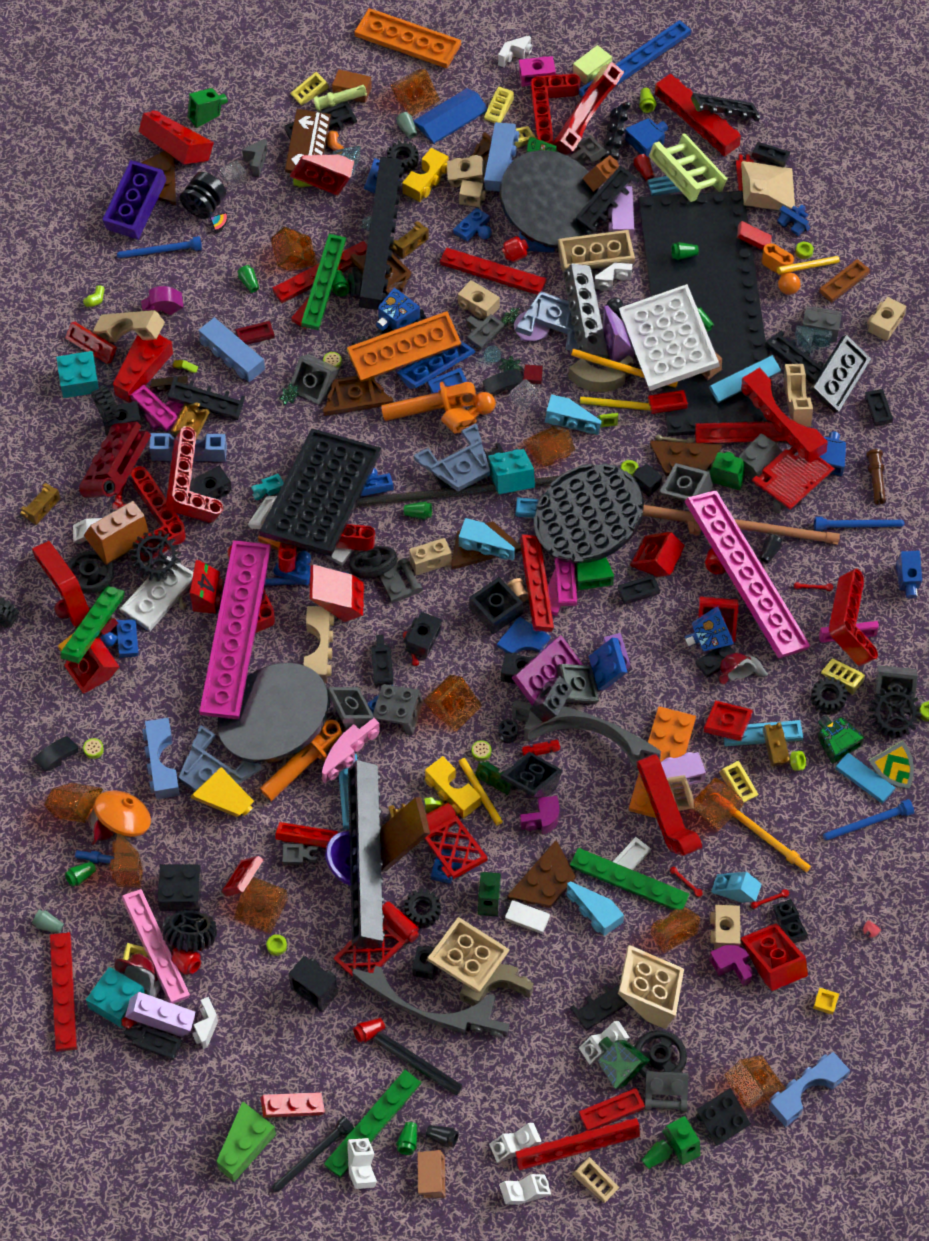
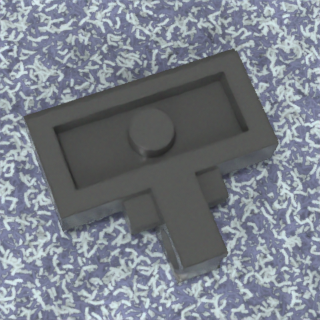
[571,135,607,164]
[466,314,504,351]

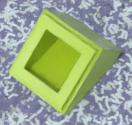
[598,413,618,427]

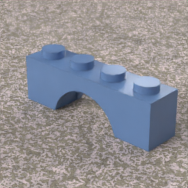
[150,433,227,462]
[142,718,180,799]
[769,1052,850,1127]

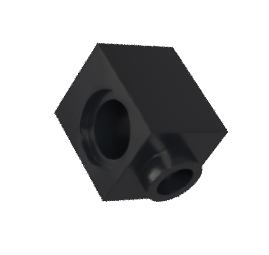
[633,463,663,497]
[412,946,436,980]

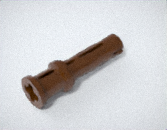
[866,449,886,504]

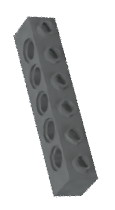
[563,263,608,365]

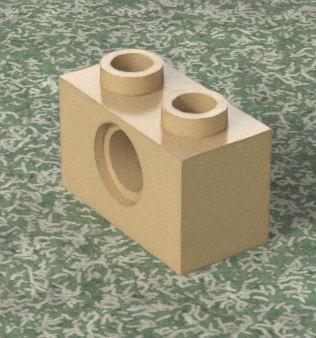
[447,155,486,187]
[458,280,500,320]
[868,297,907,341]
[409,538,452,575]
[710,905,740,950]

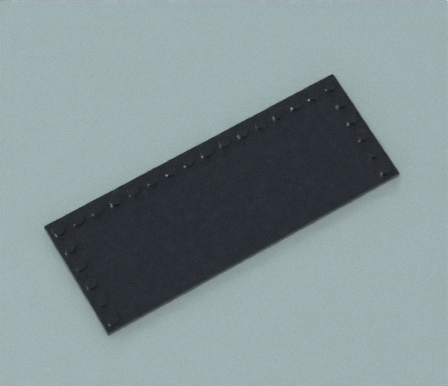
[638,191,774,436]

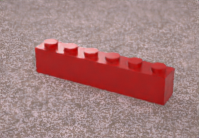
[654,73,741,157]

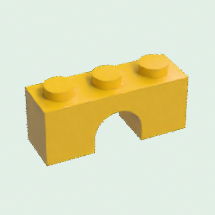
[402,148,449,202]
[425,756,481,819]

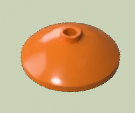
[94,790,151,837]

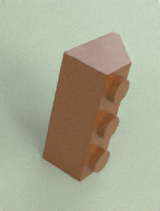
[83,501,149,565]

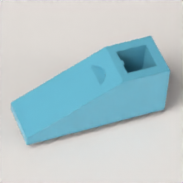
[545,394,601,435]
[459,518,515,560]
[566,881,624,936]

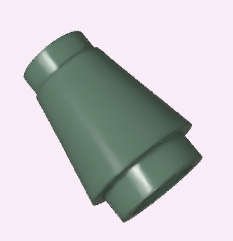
[396,112,417,139]
[32,909,64,934]

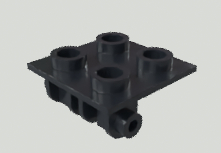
[696,1088,751,1146]

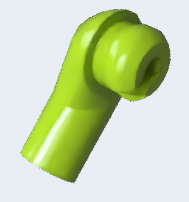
[83,286,105,307]

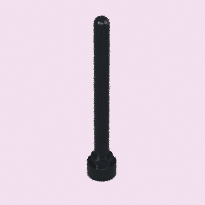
[272,1116,354,1192]

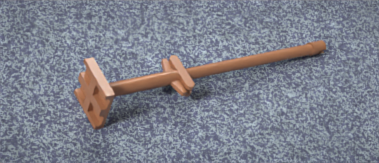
[643,505,840,545]

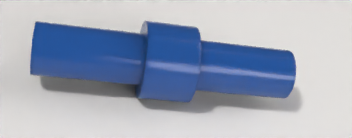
[75,850,116,864]

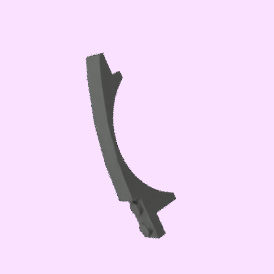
[512,701,661,767]
[352,966,509,1038]

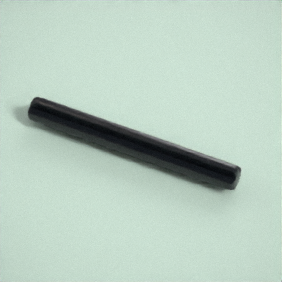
[374,1031,462,1095]

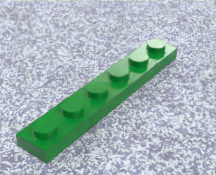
[301,234,346,331]
[60,586,125,664]
[570,848,689,914]
[324,1070,421,1179]

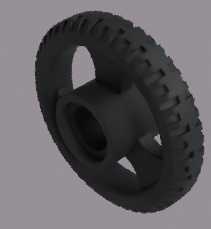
[349,546,397,578]
[67,550,115,594]
[635,1030,687,1078]

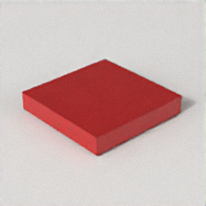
[704,700,753,741]
[221,856,263,897]

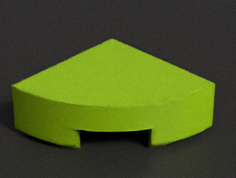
[172,360,198,373]
[424,797,444,813]

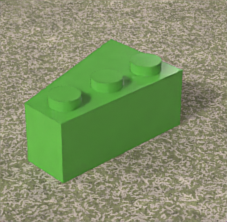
[216,1102,276,1182]

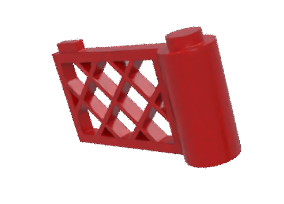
[424,803,488,880]
[333,901,419,986]

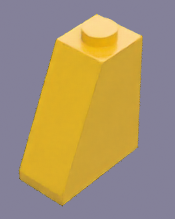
[190,767,254,817]

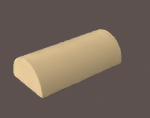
[558,230,635,273]

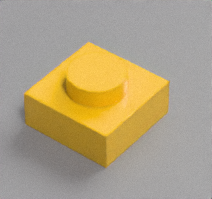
[813,987,839,1015]

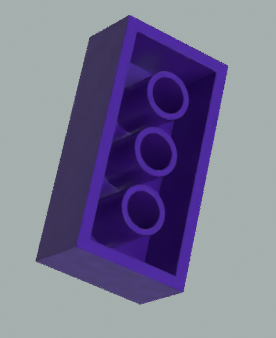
[102,160,166,240]

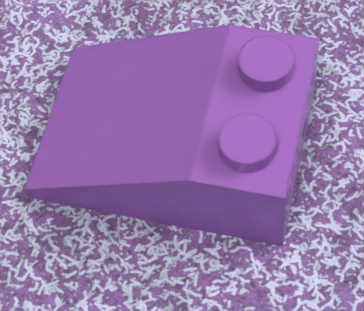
[603,305,636,363]

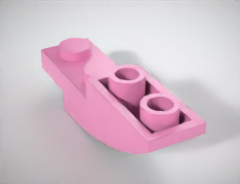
[322,718,380,783]

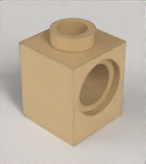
[459,180,486,207]

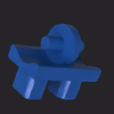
[777,205,811,236]

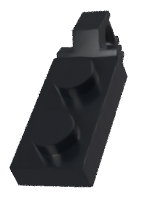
[371,634,394,686]
[124,1026,182,1061]

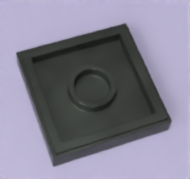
[556,664,599,704]

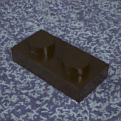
[151,376,189,391]

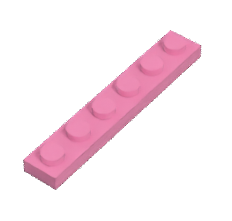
[122,889,190,1004]

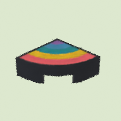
[210,212,228,234]

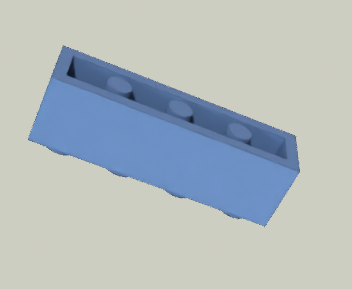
[484,122,519,191]
[199,317,265,382]

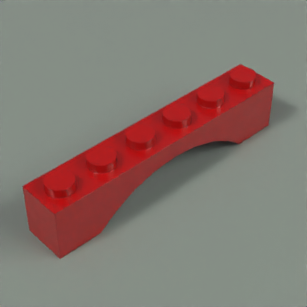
[552,61,624,155]
[741,367,828,463]

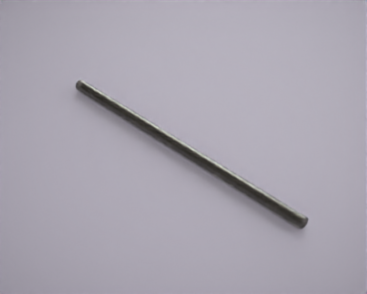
[355,475,561,508]

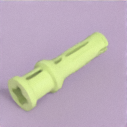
[314,85,367,112]

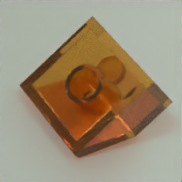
[390,69,440,116]
[523,425,576,466]
[424,675,482,731]
[692,777,744,832]
[44,783,103,823]
[234,877,288,934]
[650,907,700,953]
[724,1055,786,1108]

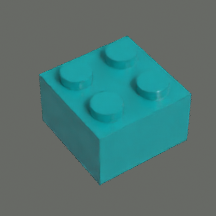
[56,351,99,398]
[488,449,535,494]
[86,967,145,1028]

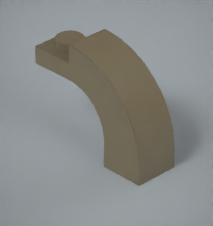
[568,355,634,392]
[460,964,534,1006]

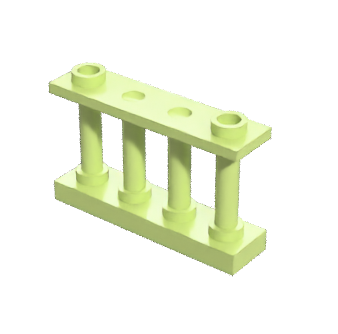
[649,133,727,202]

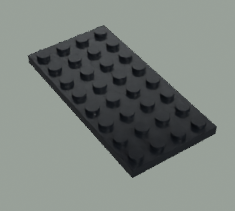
[259,428,382,557]

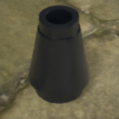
[759,534,783,563]
[426,1125,459,1148]

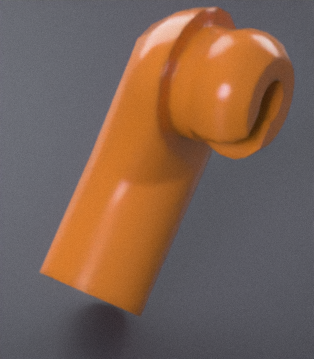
[327,131,344,154]

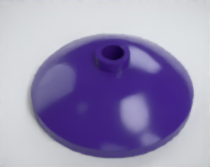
[325,831,350,886]

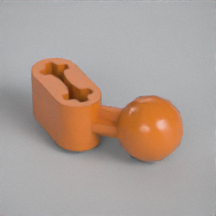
[761,243,801,295]
[441,392,496,434]

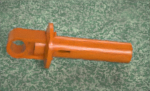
[381,382,476,421]
[259,720,342,801]

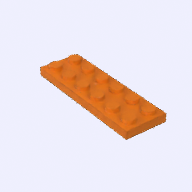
[354,8,461,68]
[346,311,462,382]
[628,706,696,818]

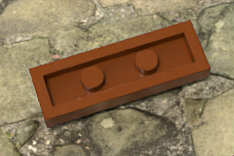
[819,259,870,303]

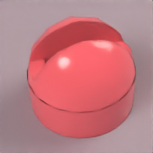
[863,920,881,938]

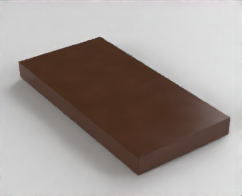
[380,797,430,871]

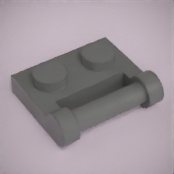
[378,558,423,603]
[645,1071,689,1112]

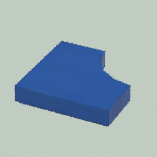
[497,617,551,653]

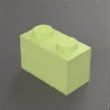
[573,45,612,85]

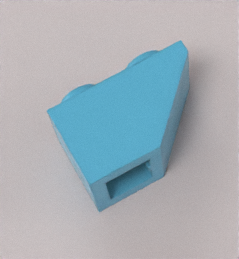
[711,872,762,903]

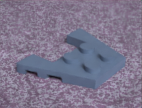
[515,292,578,351]
[414,423,490,491]
[179,725,262,791]

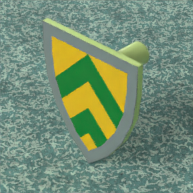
[869,740,914,788]

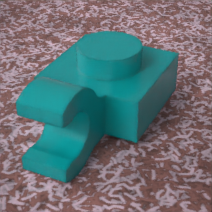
[251,474,284,500]

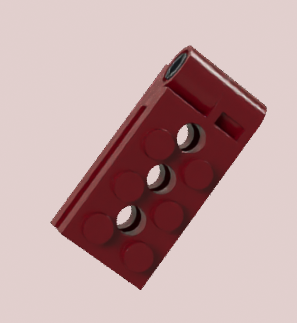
[79,421,151,498]

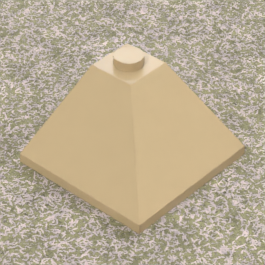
[741,161,795,212]
[427,917,510,993]
[618,945,684,1029]

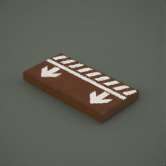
[285,109,331,173]

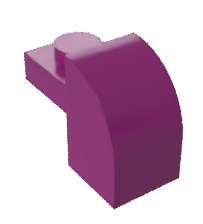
[141,286,183,315]
[520,795,559,835]
[709,945,753,987]

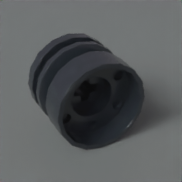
[179,171,227,219]

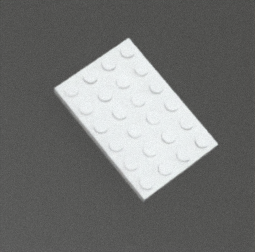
[619,284,720,391]

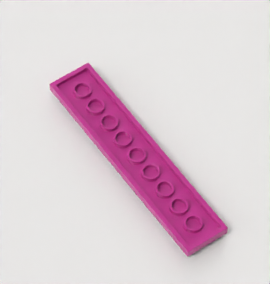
[685,490,810,658]
[199,540,271,719]

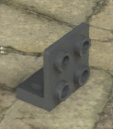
[373,684,424,735]

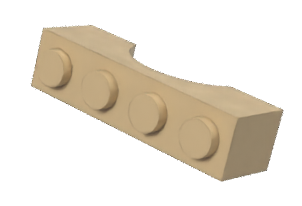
[93,310,165,343]
[783,364,813,427]
[304,606,334,683]

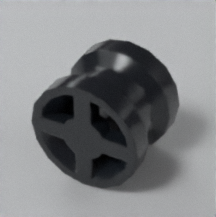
[606,297,625,319]
[498,719,518,743]

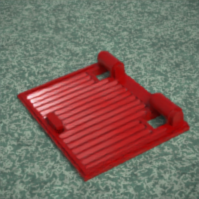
[752,445,835,510]

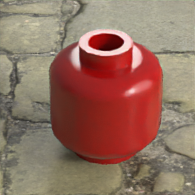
[501,236,529,263]
[705,548,726,574]
[171,948,201,975]

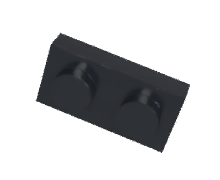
[751,142,790,167]
[864,389,893,426]
[617,575,660,605]
[695,645,736,678]

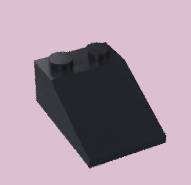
[500,752,563,797]

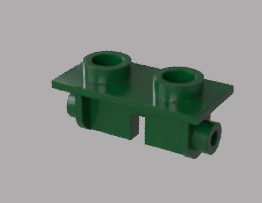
[475,761,514,795]

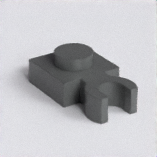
[283,844,318,865]

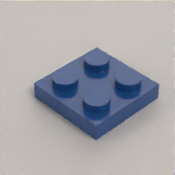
[589,638,628,690]

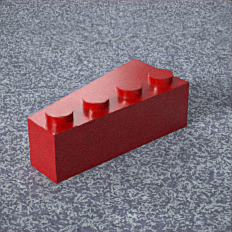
[138,110,214,164]
[113,334,173,403]

